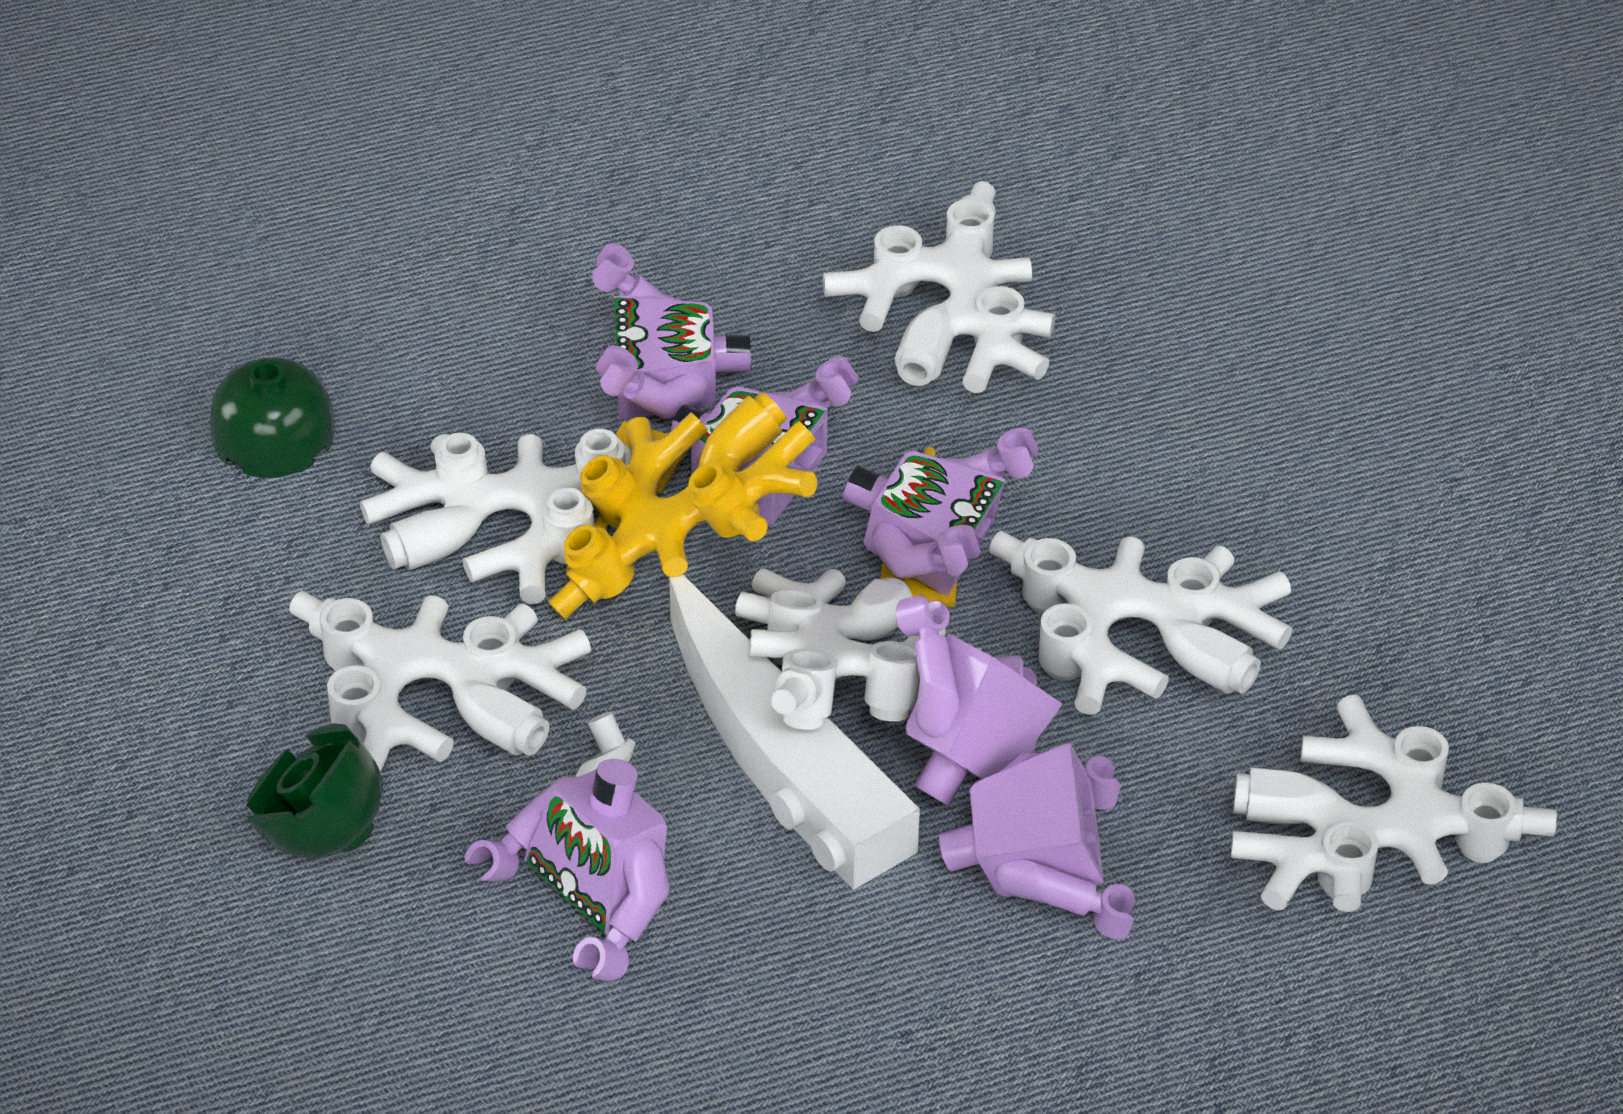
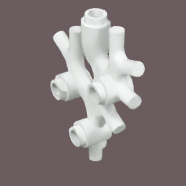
[823,181,1055,393]
[360,429,631,604]
[989,531,1292,715]
[735,569,981,730]
[289,591,591,773]
[1231,695,1557,912]

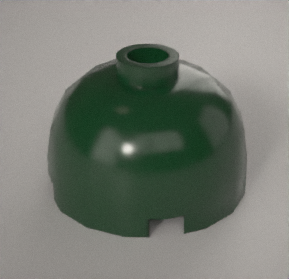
[210,358,335,478]
[246,723,383,859]

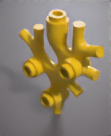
[548,391,817,620]

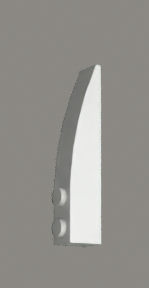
[669,574,920,890]

